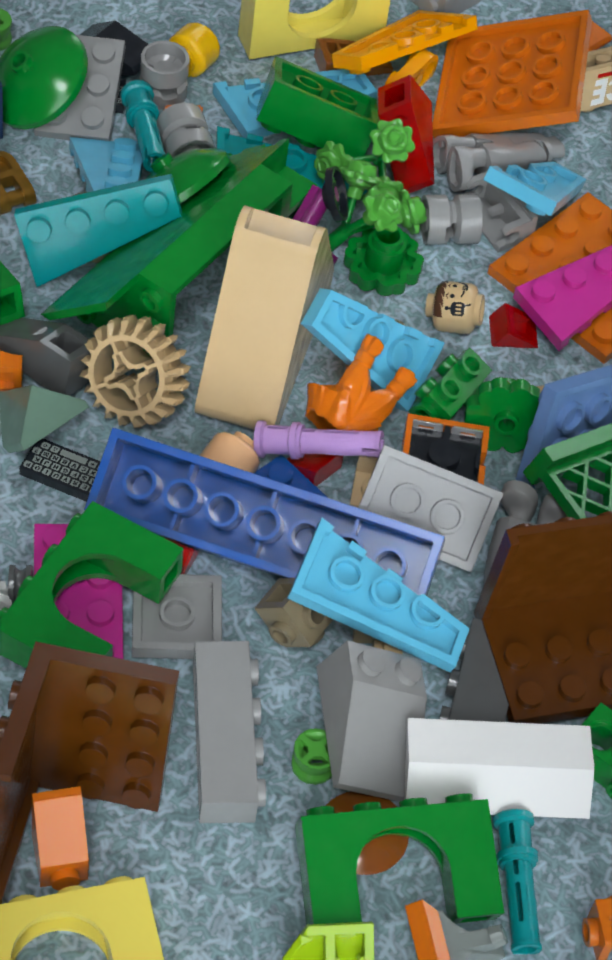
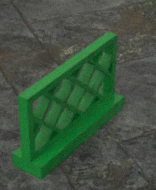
[523,423,612,519]

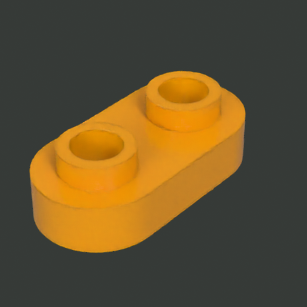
[385,49,438,87]

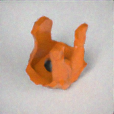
[305,334,417,431]

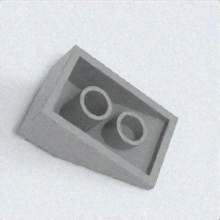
[316,640,427,802]

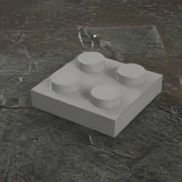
[132,574,222,659]

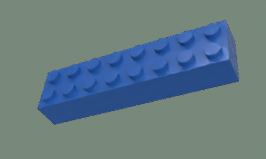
[84,427,445,596]

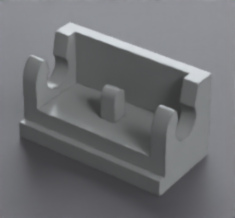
[464,165,538,252]

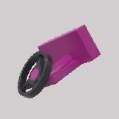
[293,166,349,264]

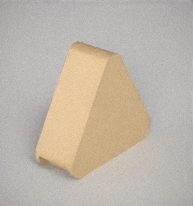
[195,205,334,430]

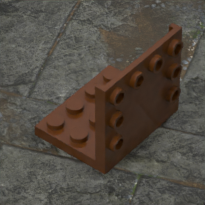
[474,511,612,724]
[0,641,180,904]

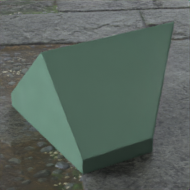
[0,385,89,453]

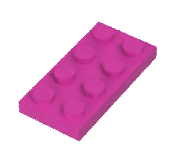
[34,524,123,659]

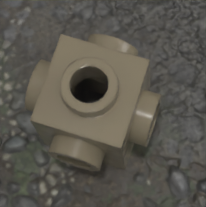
[254,578,333,647]

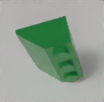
[256,56,379,157]

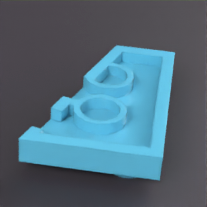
[483,162,586,216]

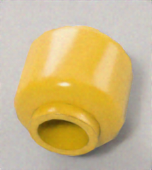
[169,22,220,77]

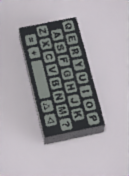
[19,439,101,502]

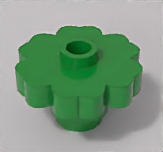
[343,226,424,296]
[464,377,541,453]

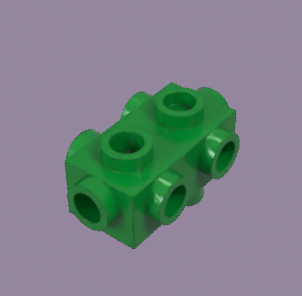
[408,347,492,420]

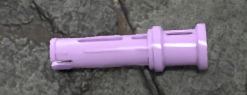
[253,420,384,460]

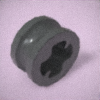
[8,565,33,604]

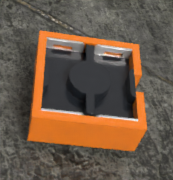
[401,413,490,485]

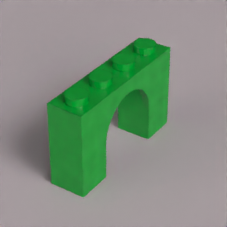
[0,501,184,669]
[295,793,504,925]

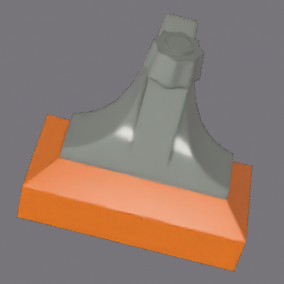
[405,899,508,960]

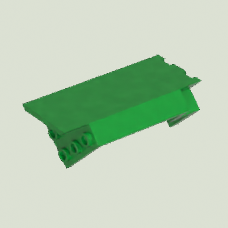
[41,138,317,354]

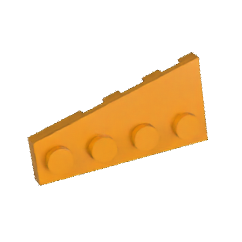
[332,10,478,75]

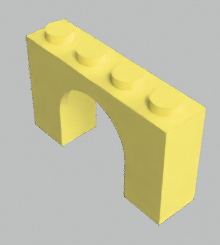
[238,0,390,60]
[0,876,164,960]

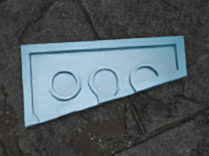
[300,288,445,412]

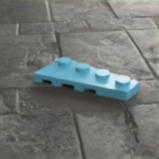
[213,69,378,138]
[69,137,143,192]
[287,518,470,673]

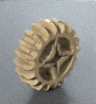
[79,315,191,428]

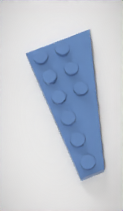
[515,365,612,489]

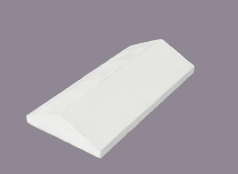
[404,718,594,819]

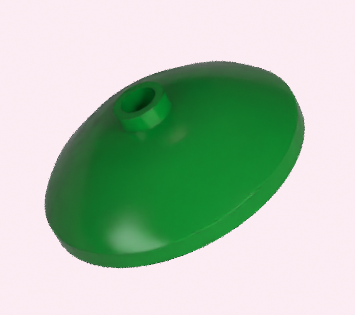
[0,26,88,129]
[146,148,230,204]

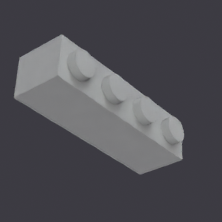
[193,641,266,823]

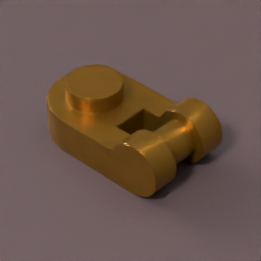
[0,151,37,215]

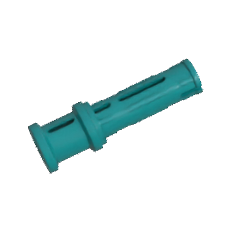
[120,80,165,172]
[493,809,542,954]

